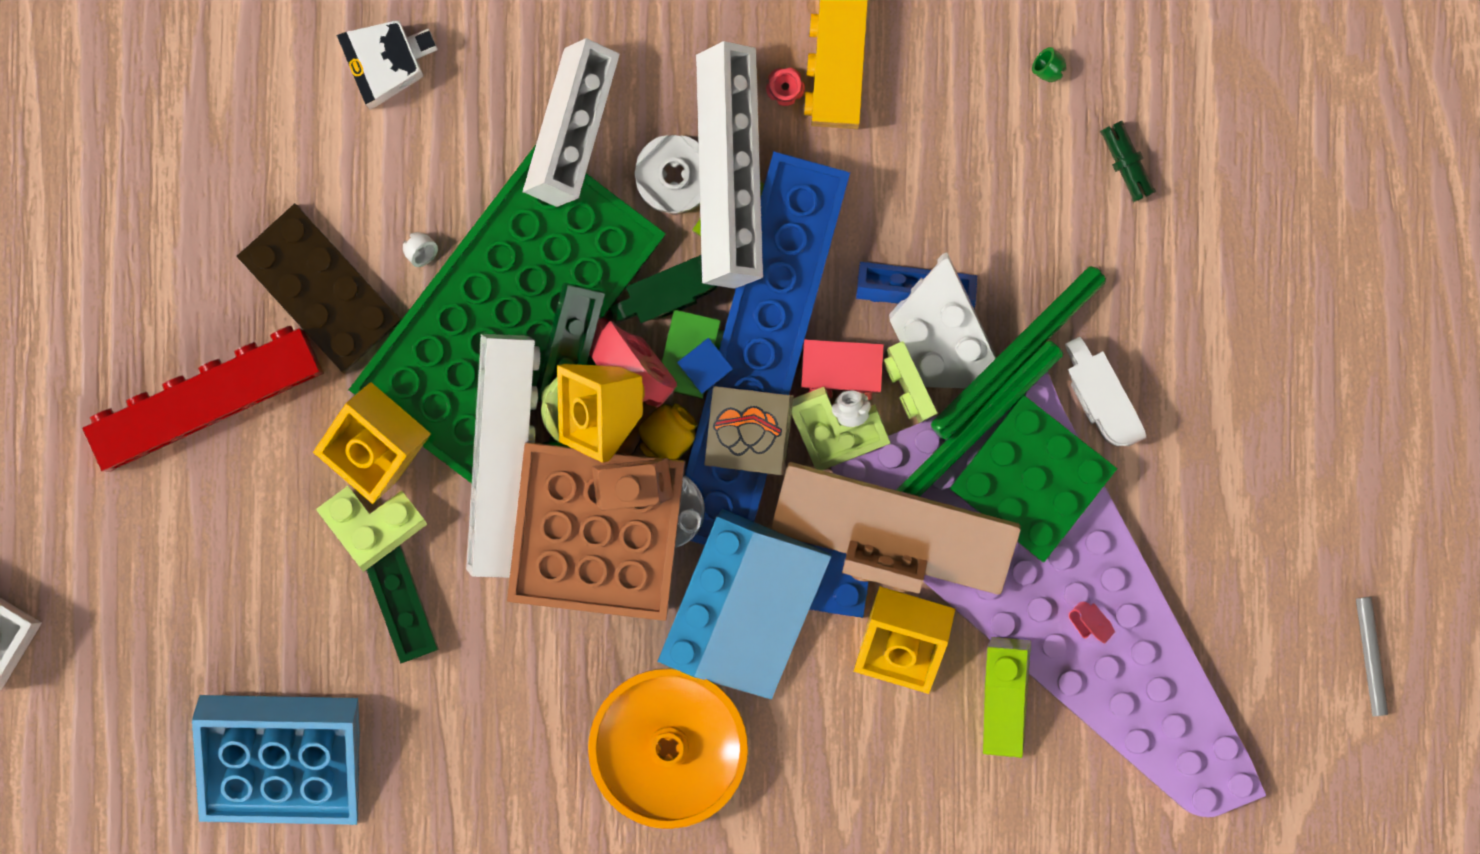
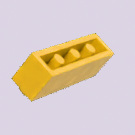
[804,0,868,129]

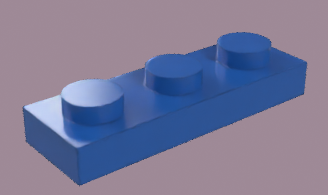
[856,262,977,310]

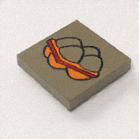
[704,386,793,475]

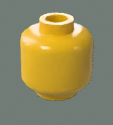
[639,404,698,460]

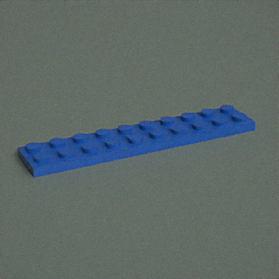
[685,151,850,545]

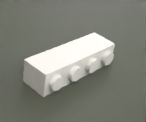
[523,38,620,207]

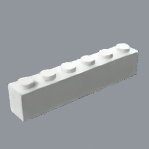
[696,41,763,288]
[466,334,540,578]

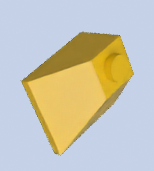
[557,364,645,463]

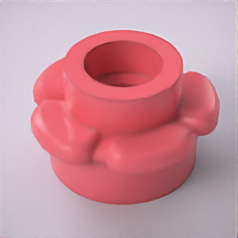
[766,67,805,106]

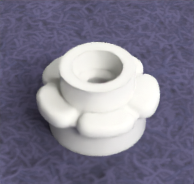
[832,390,871,427]

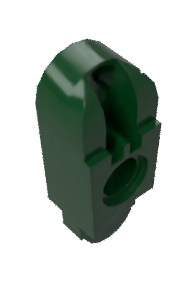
[609,255,718,323]

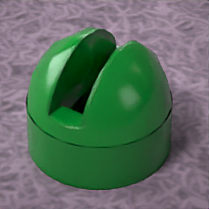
[1032,47,1067,83]

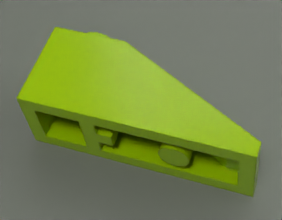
[983,637,1031,758]

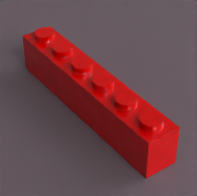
[82,326,324,472]

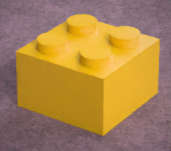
[313,382,431,504]

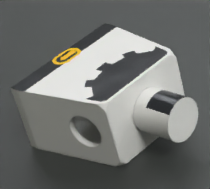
[336,21,438,109]

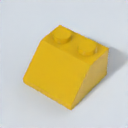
[853,586,955,694]

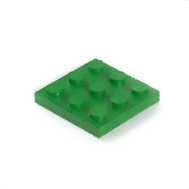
[949,395,1118,563]

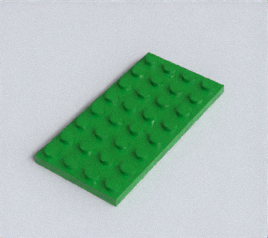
[348,143,666,484]

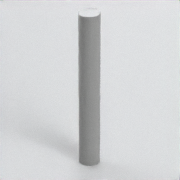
[1356,597,1388,716]

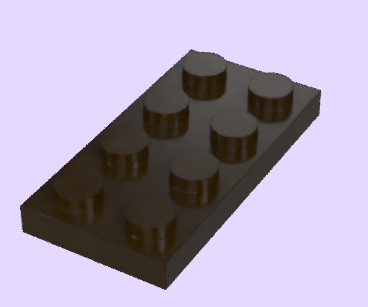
[237,203,402,373]

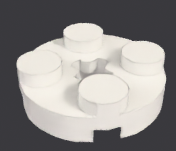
[635,135,700,215]

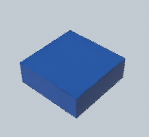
[677,338,733,394]

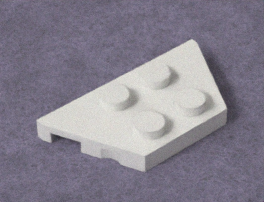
[889,252,997,388]

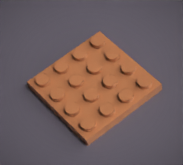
[507,442,685,621]

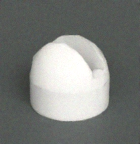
[403,232,438,267]

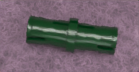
[1100,121,1156,203]

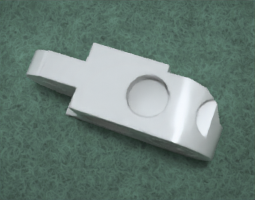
[1065,337,1146,447]

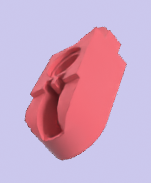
[589,318,677,407]

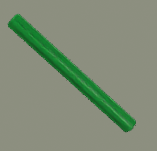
[931,266,1106,440]
[896,341,1063,497]

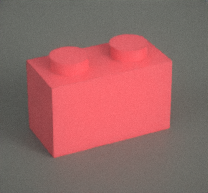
[801,340,884,400]

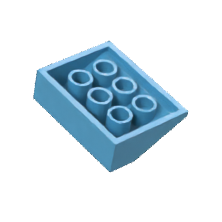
[657,509,832,700]
[192,695,360,825]

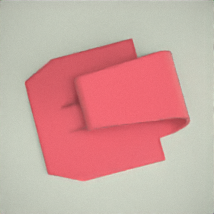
[1069,601,1115,644]

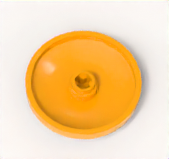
[588,668,748,829]

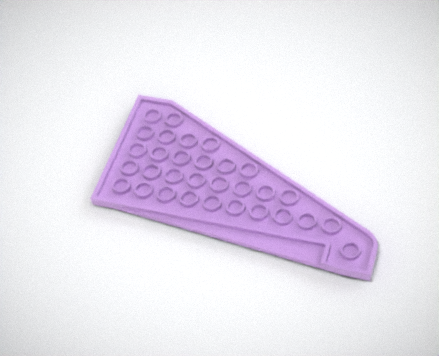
[830,371,1266,817]

